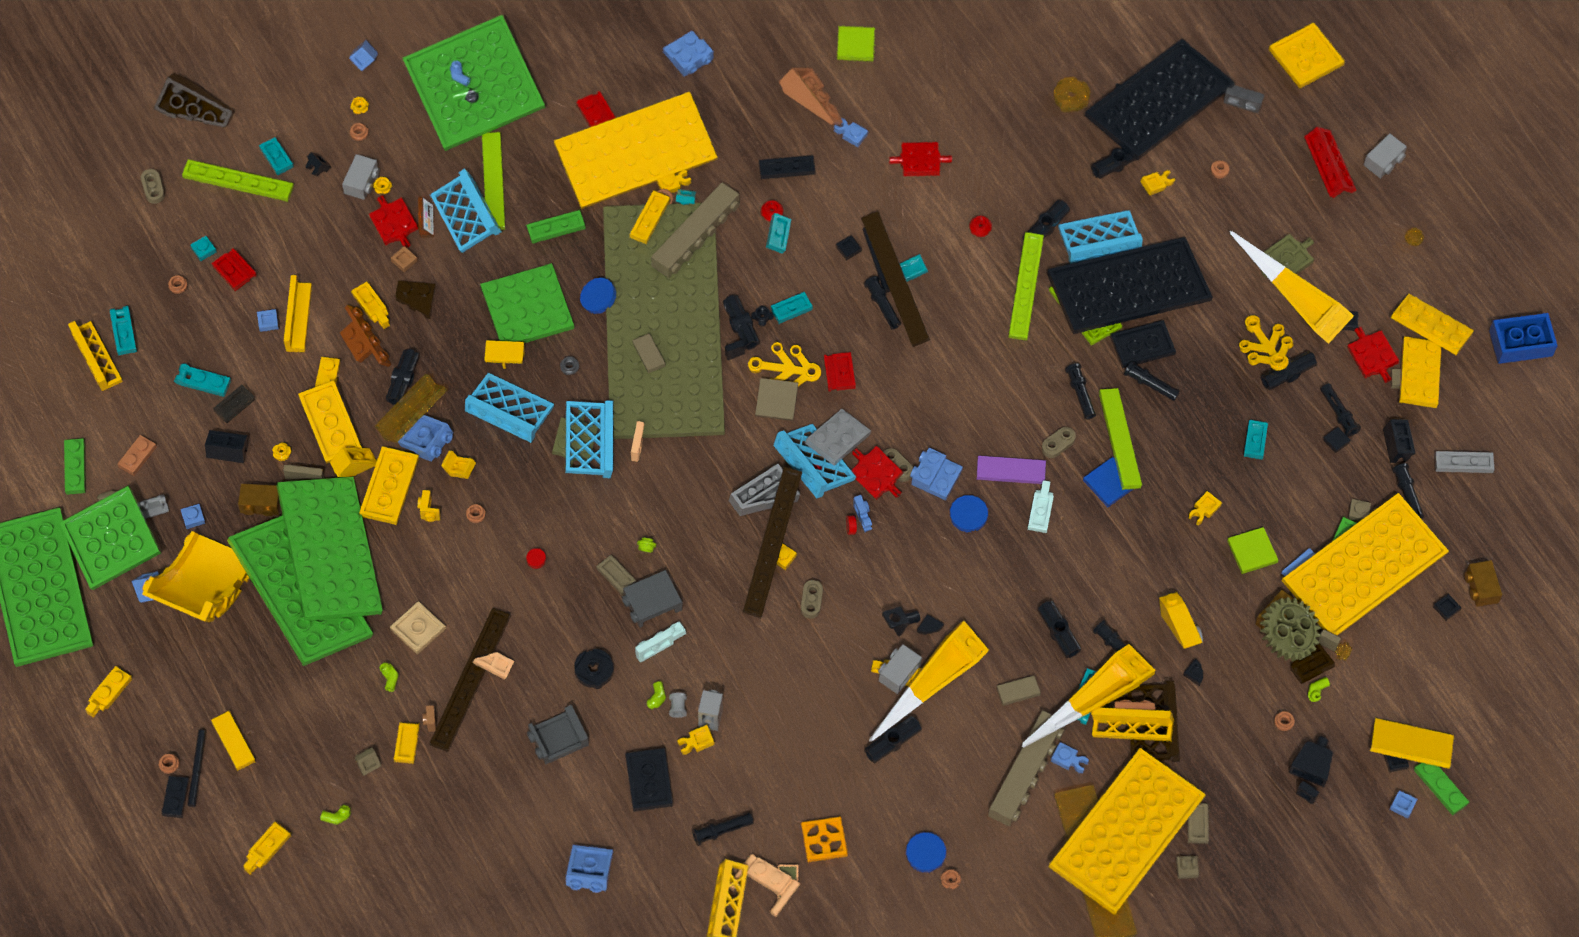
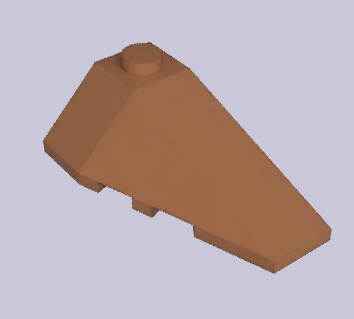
[779,68,843,125]

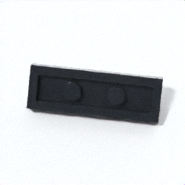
[759,155,815,179]

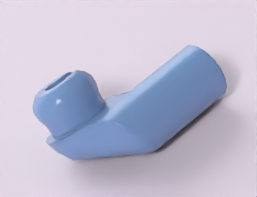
[450,61,471,86]

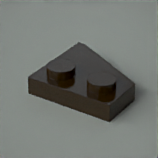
[395,281,436,319]
[1291,643,1335,684]

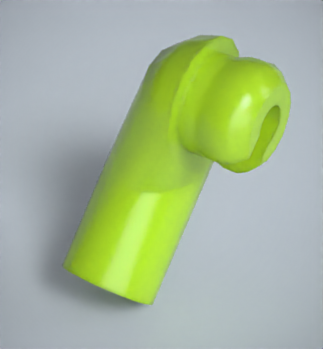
[379,662,398,692]
[1308,677,1330,702]
[647,682,666,709]
[320,805,351,825]

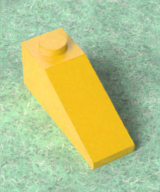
[1159,592,1202,649]

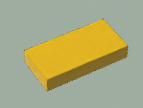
[394,723,420,764]

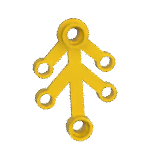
[1239,315,1293,370]
[748,342,821,387]

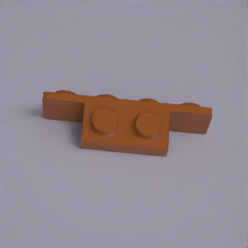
[340,305,392,367]

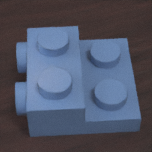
[663,31,713,77]
[398,414,453,462]
[910,448,963,500]
[566,845,613,893]

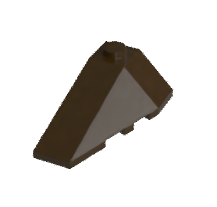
[153,73,233,127]

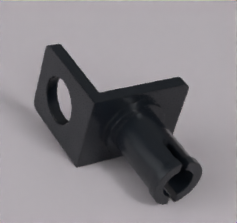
[882,606,920,636]

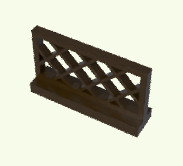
[1128,681,1180,762]

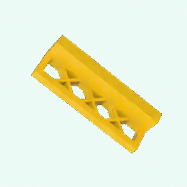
[284,275,312,352]
[68,321,123,391]
[1091,708,1174,741]
[707,860,748,937]

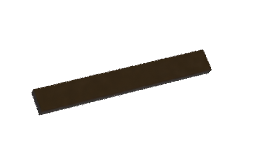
[861,211,930,347]
[742,466,802,618]
[430,608,511,752]

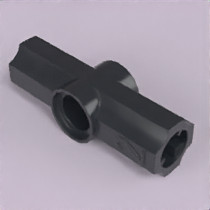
[1091,148,1136,179]
[1022,200,1070,241]
[723,295,759,350]
[386,349,419,406]
[1261,350,1317,390]
[1037,601,1081,658]
[864,716,922,764]

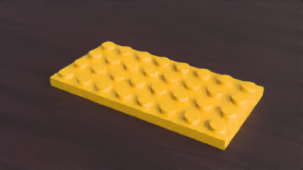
[554,92,717,209]
[1282,493,1449,636]
[1049,748,1206,915]

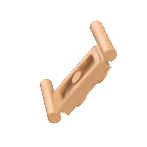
[729,854,800,916]

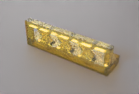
[375,374,447,443]

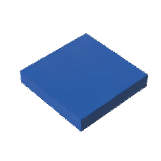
[1083,457,1133,508]

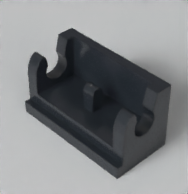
[1383,419,1416,463]
[205,430,248,463]

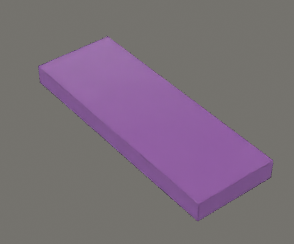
[977,456,1046,484]

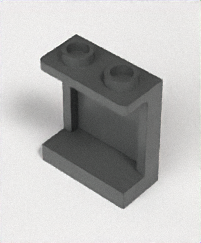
[621,570,682,628]
[526,705,589,765]

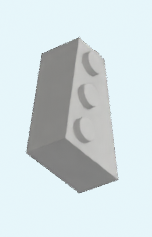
[729,464,800,516]

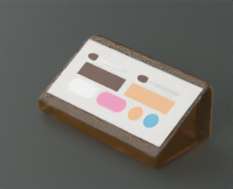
[418,196,434,238]

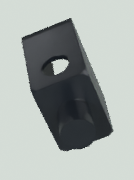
[1289,736,1333,787]

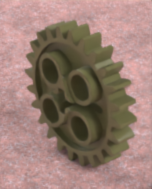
[1260,597,1321,661]

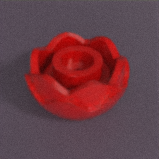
[760,200,784,221]
[969,215,992,237]

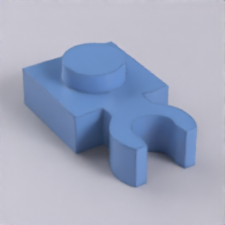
[834,118,868,147]
[853,495,872,532]
[1051,742,1089,773]

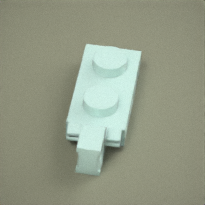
[1028,480,1054,533]
[635,622,686,662]

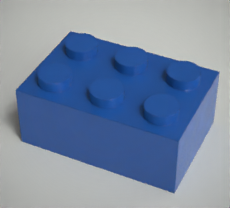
[1489,313,1558,364]

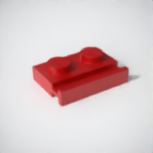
[576,91,616,127]
[211,248,257,291]
[824,352,856,392]

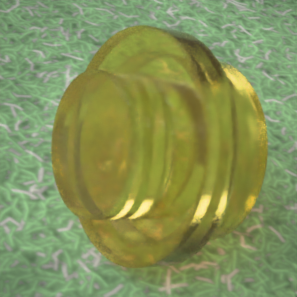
[1405,228,1424,246]
[1335,642,1352,661]

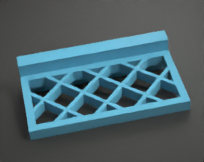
[430,169,502,253]
[1058,210,1143,264]
[465,373,554,443]
[565,401,613,478]
[773,424,856,498]

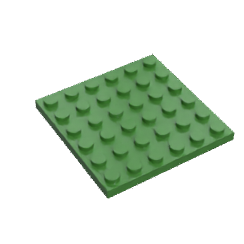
[403,15,545,151]

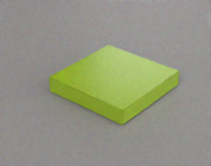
[837,26,875,61]
[1227,527,1278,574]

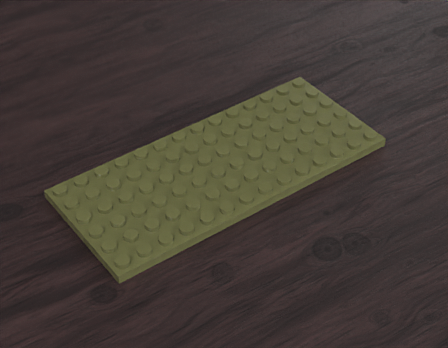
[603,203,725,439]

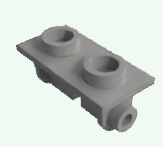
[137,495,169,519]

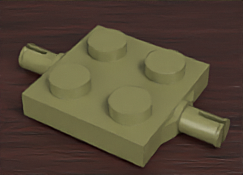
[1261,234,1314,278]
[552,410,598,469]

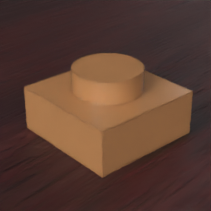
[391,246,418,272]
[423,705,436,732]

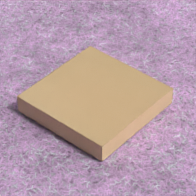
[390,601,446,655]

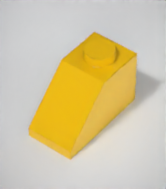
[330,448,377,477]

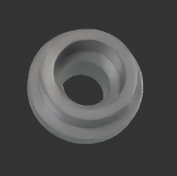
[560,357,579,375]

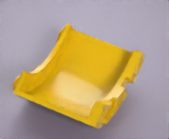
[142,531,249,622]

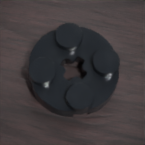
[574,649,614,689]

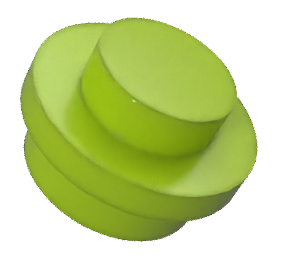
[637,538,656,552]

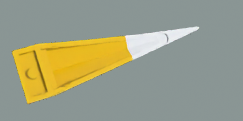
[1230,231,1354,344]
[869,621,989,741]
[1022,644,1156,747]

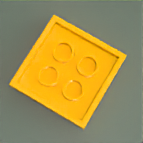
[1269,23,1345,88]

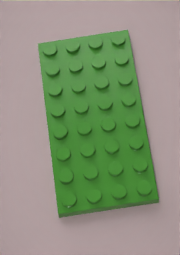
[277,477,383,621]
[0,508,93,667]
[227,516,373,666]

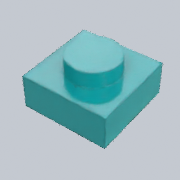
[676,189,696,205]
[190,236,217,261]

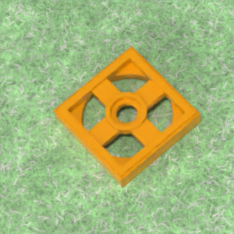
[801,817,848,862]

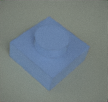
[257,309,279,332]
[180,504,205,529]
[1390,790,1417,818]

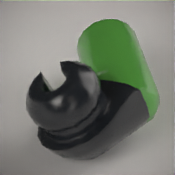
[452,88,479,103]

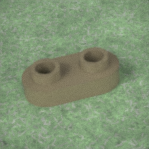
[141,169,165,204]
[1042,427,1076,458]
[883,449,913,482]
[801,580,823,619]

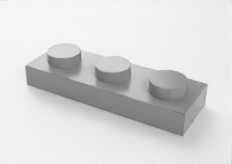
[1435,451,1494,473]

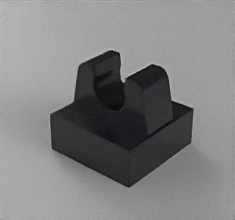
[305,152,331,176]

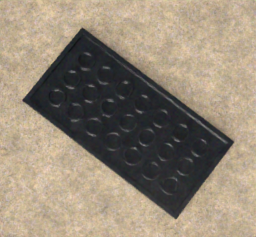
[1084,38,1235,161]
[1047,237,1213,334]

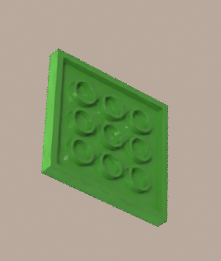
[480,264,574,343]
[60,486,161,590]

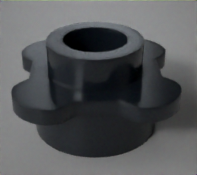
[751,306,774,326]

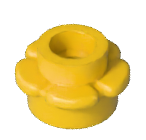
[351,97,369,114]
[373,177,392,194]
[272,443,291,461]

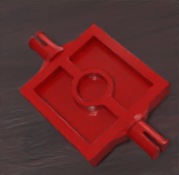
[889,142,952,176]
[369,195,418,248]
[1347,327,1399,383]
[851,446,904,500]

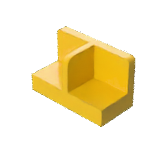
[485,341,525,369]

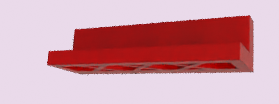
[1304,127,1356,198]

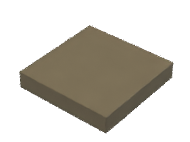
[755,378,798,421]

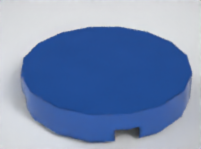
[580,278,616,314]
[950,495,988,532]
[906,832,946,873]

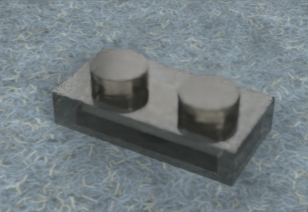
[213,385,255,423]

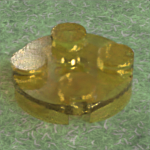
[1053,77,1090,112]

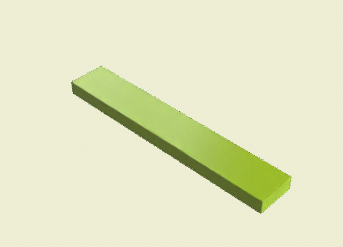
[482,132,505,230]
[182,159,294,202]
[1009,232,1044,341]
[1099,388,1142,490]

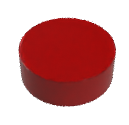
[846,515,857,535]
[526,548,546,569]

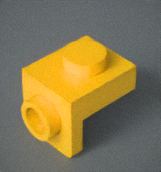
[442,451,476,479]
[417,490,441,522]

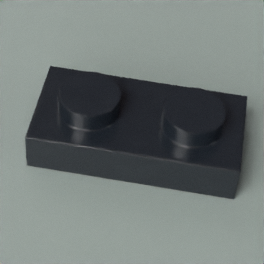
[162,776,190,818]

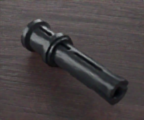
[864,276,901,330]
[1124,361,1180,401]
[1065,363,1096,420]
[1320,383,1361,437]
[1392,463,1424,519]
[1093,620,1127,652]
[692,812,754,846]

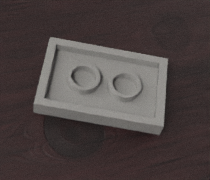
[805,409,871,466]

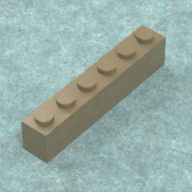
[651,182,740,278]
[988,711,1065,827]

